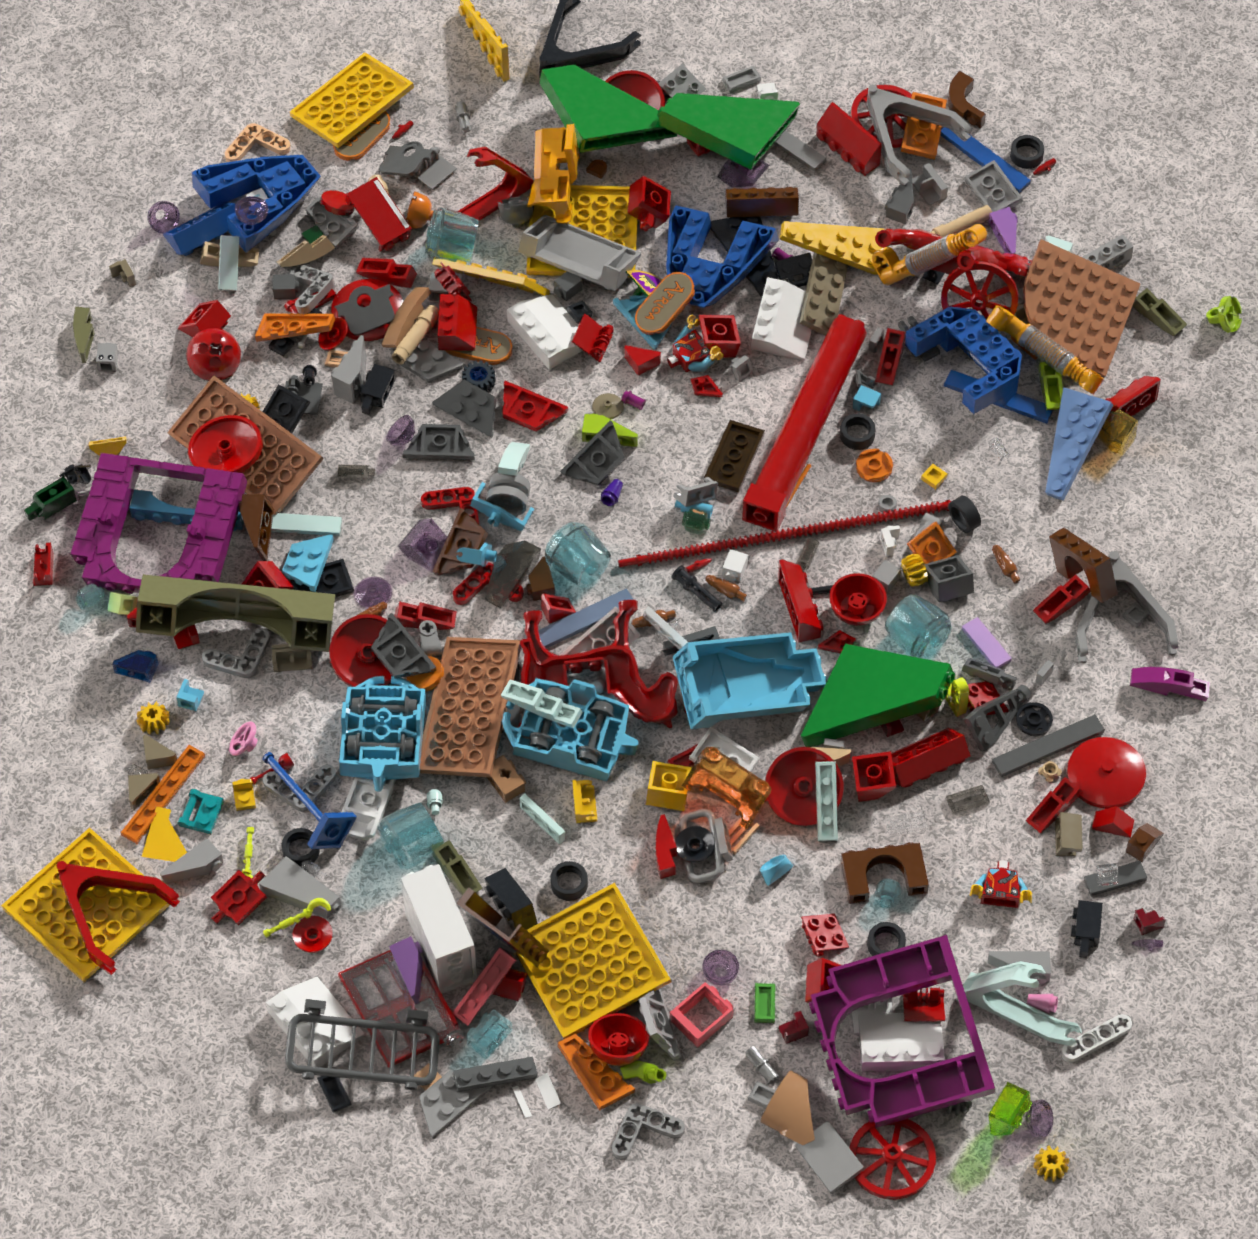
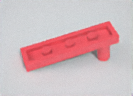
[452,948,516,1026]

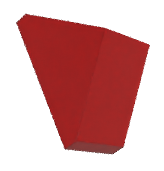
[624,345,661,376]
[541,593,576,624]
[1092,806,1134,838]

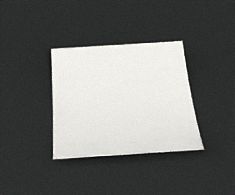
[512,1073,561,1118]

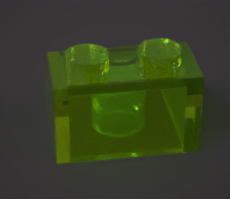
[988,1082,1032,1136]

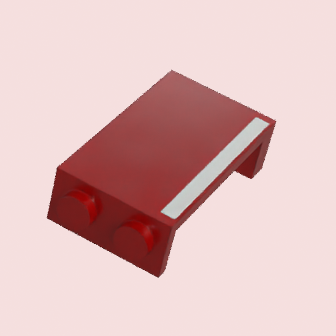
[345,177,412,252]

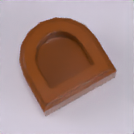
[586,159,607,179]

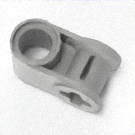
[419,620,442,657]

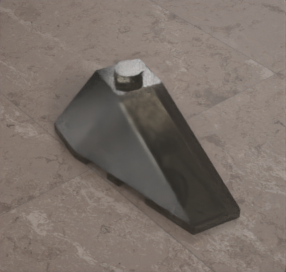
[485,540,541,609]

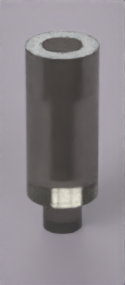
[338,464,376,479]
[796,537,820,572]

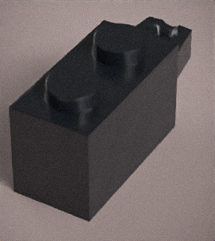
[359,364,396,415]
[1071,900,1103,958]

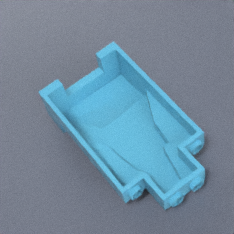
[673,632,826,729]

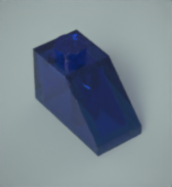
[112,650,159,683]

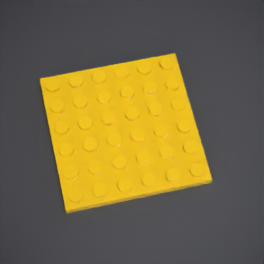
[526,184,638,277]
[1,827,170,982]
[516,883,672,1039]

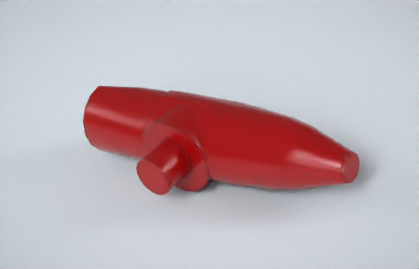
[392,120,414,139]
[1033,158,1056,175]
[685,558,712,573]

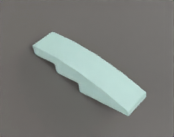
[498,442,530,476]
[501,680,583,728]

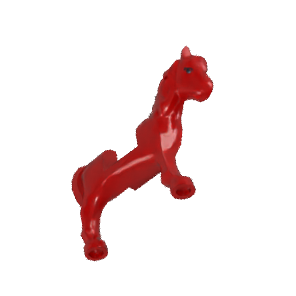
[875,229,1032,276]
[520,600,678,729]

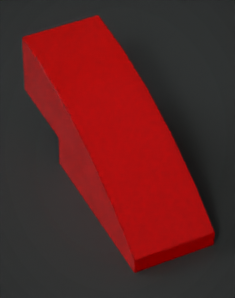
[356,258,417,288]
[1033,574,1090,624]
[395,601,457,630]
[1025,777,1083,834]
[656,814,677,879]

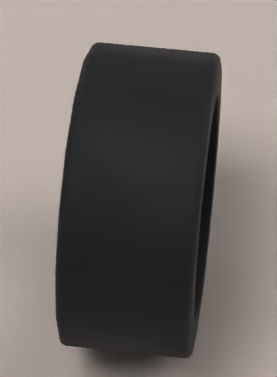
[1010,135,1045,169]
[840,413,876,450]
[948,495,981,533]
[281,828,320,868]
[550,861,588,901]
[867,922,906,956]

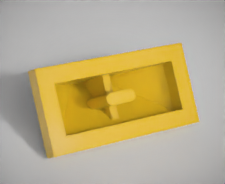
[89,436,127,456]

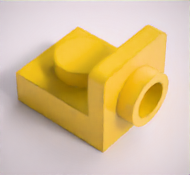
[232,779,256,811]

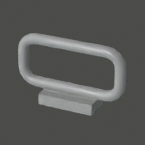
[679,809,734,883]

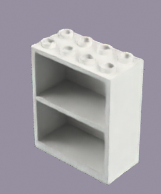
[401,864,477,994]

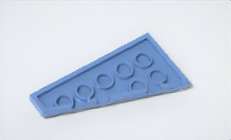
[1045,387,1113,501]

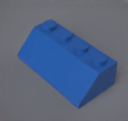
[163,202,238,256]

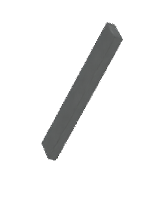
[992,714,1105,777]

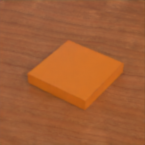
[907,521,957,564]

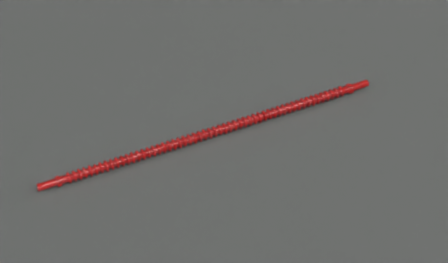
[618,499,951,567]

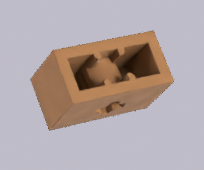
[487,755,526,803]

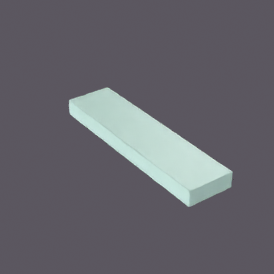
[271,513,342,536]
[815,761,838,841]

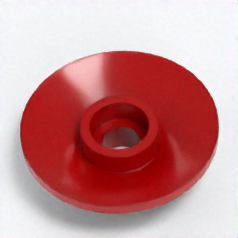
[318,318,348,351]
[292,916,333,953]

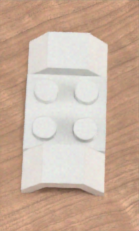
[342,777,396,840]

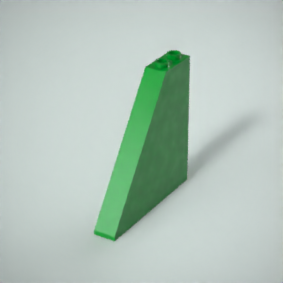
[539,65,678,153]
[657,93,800,170]
[801,644,955,747]

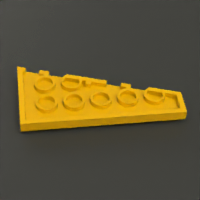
[458,0,510,82]
[780,221,885,275]
[432,256,550,296]

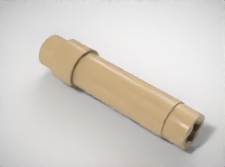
[930,205,992,237]
[391,305,439,364]

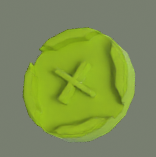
[1206,296,1242,332]

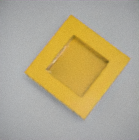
[921,464,948,490]

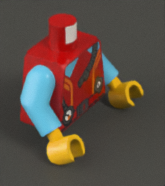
[667,314,723,372]
[969,860,1032,908]

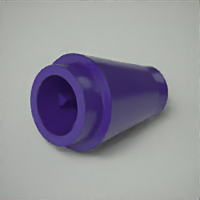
[601,479,623,506]

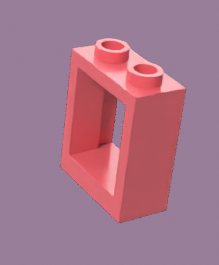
[670,982,734,1048]

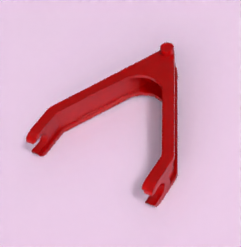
[437,147,534,233]
[56,861,180,975]

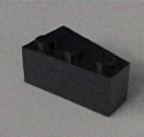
[484,868,538,932]

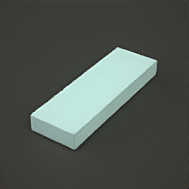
[218,235,239,291]
[520,794,566,844]

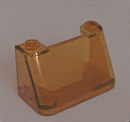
[682,747,771,830]

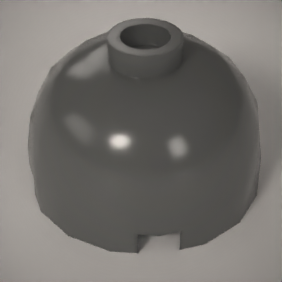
[498,197,534,227]

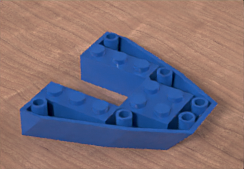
[192,155,321,253]
[666,205,779,307]

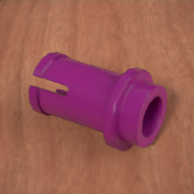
[772,247,794,261]
[621,391,646,410]

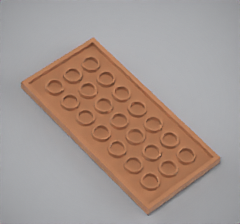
[167,376,324,515]
[420,637,521,777]

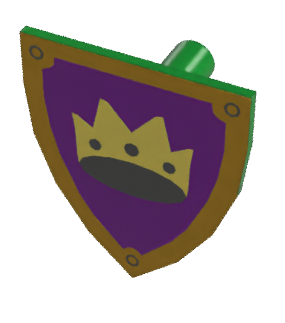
[626,270,662,297]

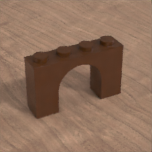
[1049,527,1118,603]
[841,842,929,904]

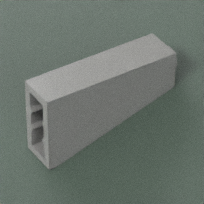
[259,856,341,919]

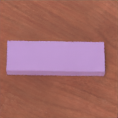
[962,617,1012,668]

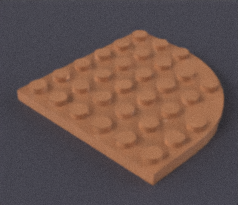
[1023,239,1140,378]

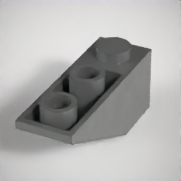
[884,169,914,225]

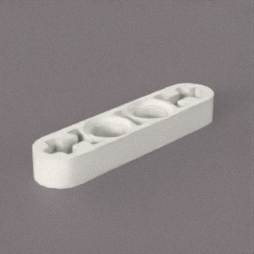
[1062,1014,1132,1063]

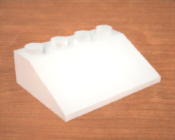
[751,277,812,360]
[507,294,583,370]
[266,977,365,1067]
[858,1013,945,1072]

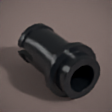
[302,365,317,386]

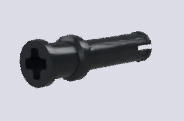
[671,565,723,612]

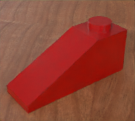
[875,328,906,386]

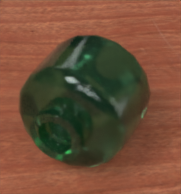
[682,508,711,535]

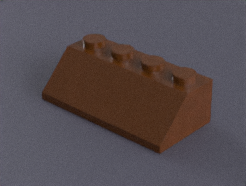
[725,187,799,218]

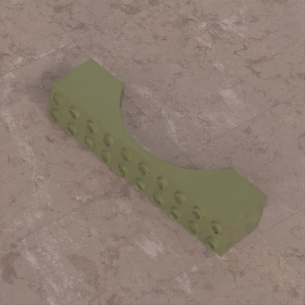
[136,574,335,652]

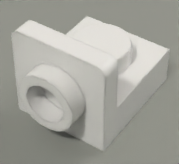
[757,83,778,100]
[880,525,900,557]

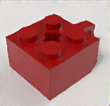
[628,175,671,232]

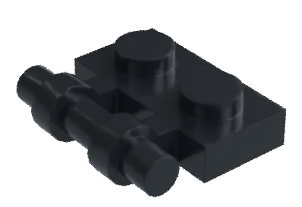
[775,252,812,287]

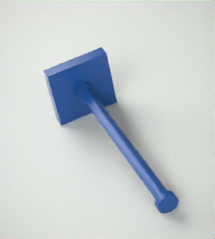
[262,752,357,849]

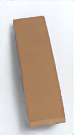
[382,287,431,348]

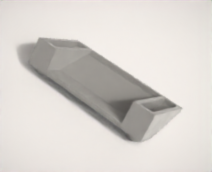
[518,215,641,291]

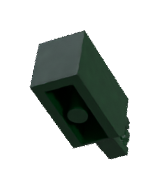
[24,476,77,521]

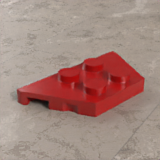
[503,380,568,432]

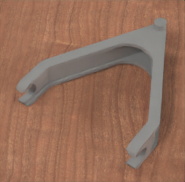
[866,84,972,185]
[1075,551,1178,662]

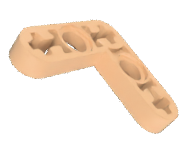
[225,123,291,162]

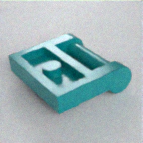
[177,789,224,834]

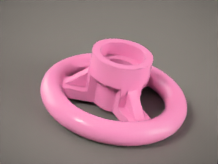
[229,721,258,756]

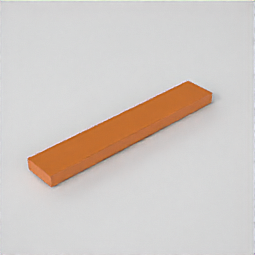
[121,745,205,844]

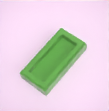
[754,983,775,1023]

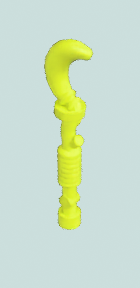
[242,827,254,879]
[263,898,331,938]

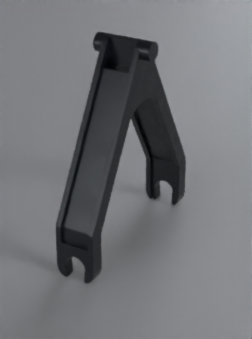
[539,0,642,78]

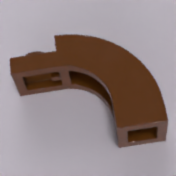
[948,71,986,128]

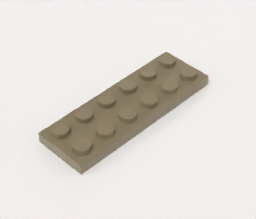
[799,252,848,336]

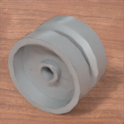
[486,473,531,516]

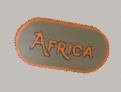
[333,111,390,161]
[635,272,695,335]
[445,327,512,365]

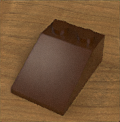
[238,494,274,561]

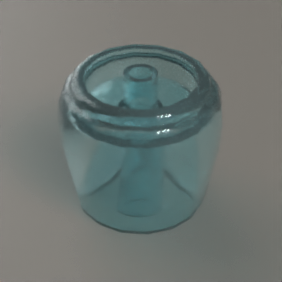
[425,208,479,262]
[545,522,611,588]
[884,594,952,659]
[377,802,444,869]

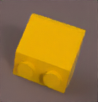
[645,761,692,811]

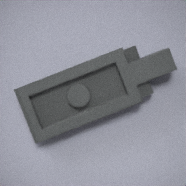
[962,658,1017,690]

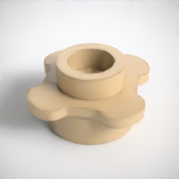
[1038,761,1062,782]

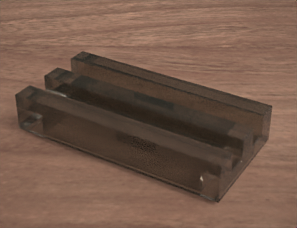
[945,785,990,815]

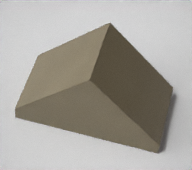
[143,734,177,769]
[128,773,160,811]

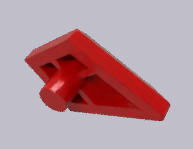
[690,375,723,397]
[818,630,856,654]

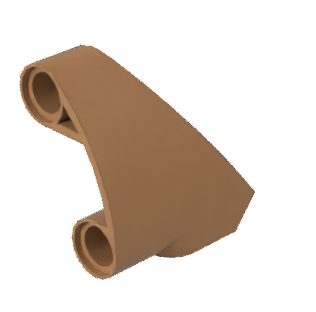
[760,1070,815,1145]

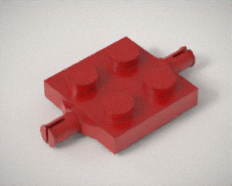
[210,870,267,926]

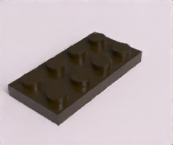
[704,420,765,493]

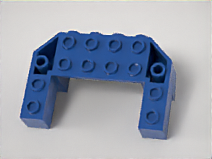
[905,307,1022,414]

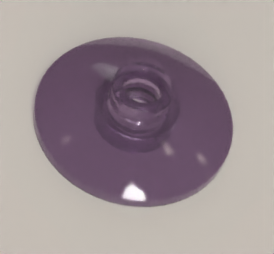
[354,576,392,609]

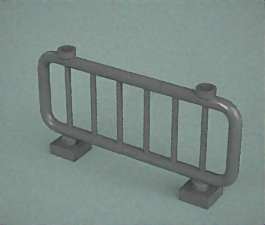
[285,999,440,1090]

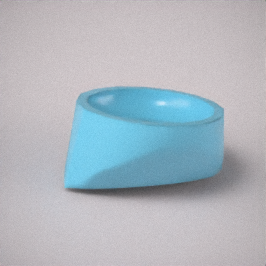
[760,854,793,886]

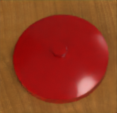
[605,70,665,110]
[331,279,403,341]
[188,415,263,473]
[329,614,392,687]
[1067,737,1146,809]
[764,747,844,826]

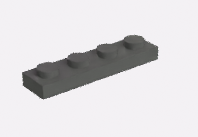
[453,1056,538,1092]

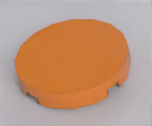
[856,449,893,482]
[407,656,444,692]

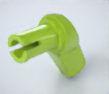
[620,1061,666,1084]

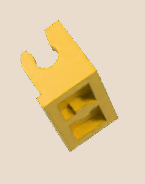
[572,780,598,823]

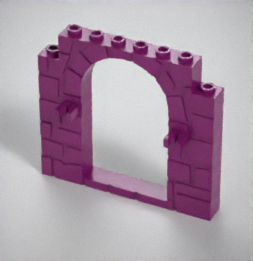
[70,453,247,594]
[808,935,996,1128]

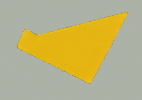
[141,807,187,862]

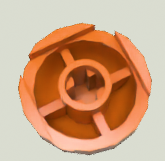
[406,191,434,229]

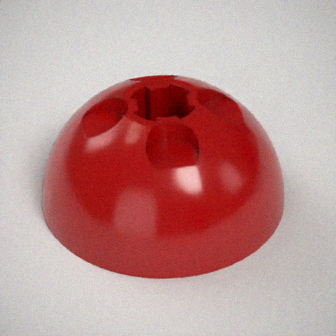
[186,328,241,381]
[830,573,887,626]
[588,1013,649,1066]

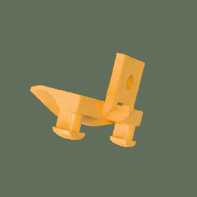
[527,124,579,224]

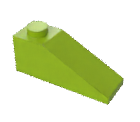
[582,413,638,447]

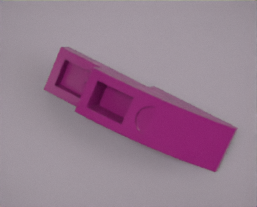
[1130,667,1210,701]

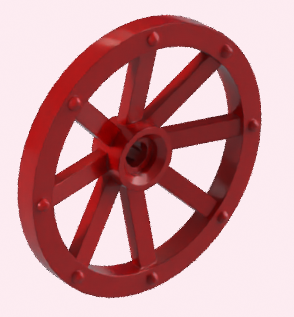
[850,85,912,148]
[941,261,1018,331]
[849,1119,936,1199]

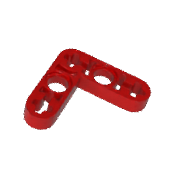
[421,487,479,524]
[452,562,524,605]

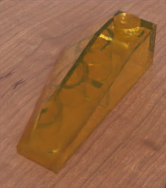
[1098,410,1138,456]

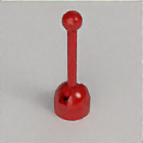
[250,752,294,784]

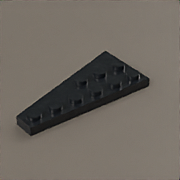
[711,217,779,298]

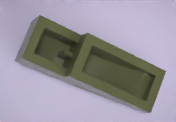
[1133,288,1187,336]
[73,306,95,363]
[431,840,483,895]

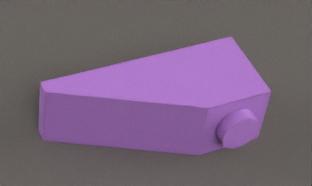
[988,207,1018,254]
[389,936,423,1004]

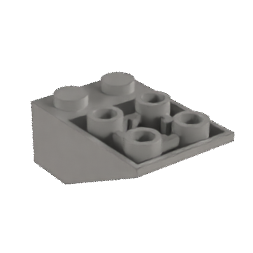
[331,335,367,404]

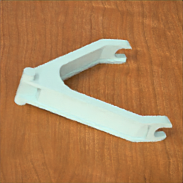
[956,961,1082,1046]

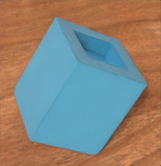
[852,385,881,411]
[176,679,204,711]

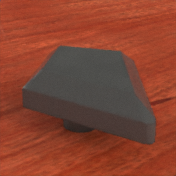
[856,370,879,391]

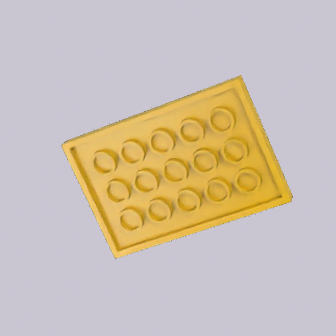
[290,52,414,148]

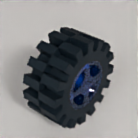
[462,360,496,392]

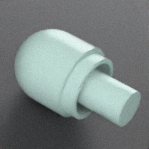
[427,789,443,815]

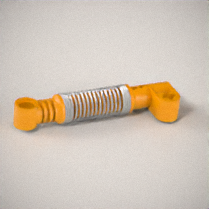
[872,224,987,286]
[986,305,1104,395]

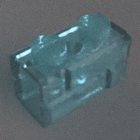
[466,1009,512,1059]

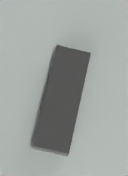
[1084,861,1147,896]

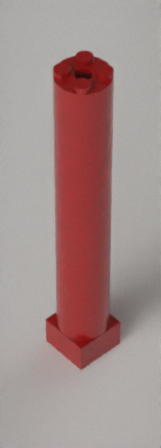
[743,314,867,532]

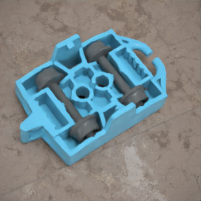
[339,676,426,792]
[502,678,638,782]

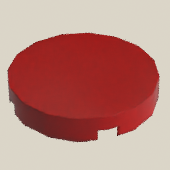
[320,190,355,215]

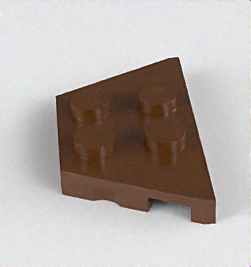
[432,508,488,575]

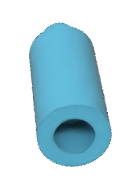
[675,500,713,519]

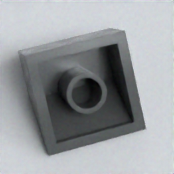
[925,555,974,602]

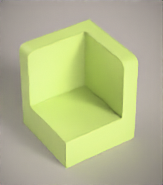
[108,592,138,615]

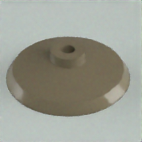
[592,393,624,419]

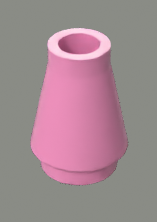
[1027,994,1058,1014]

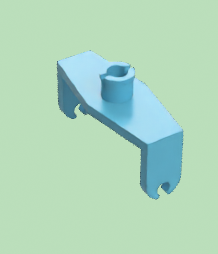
[470,482,534,532]
[456,543,497,567]

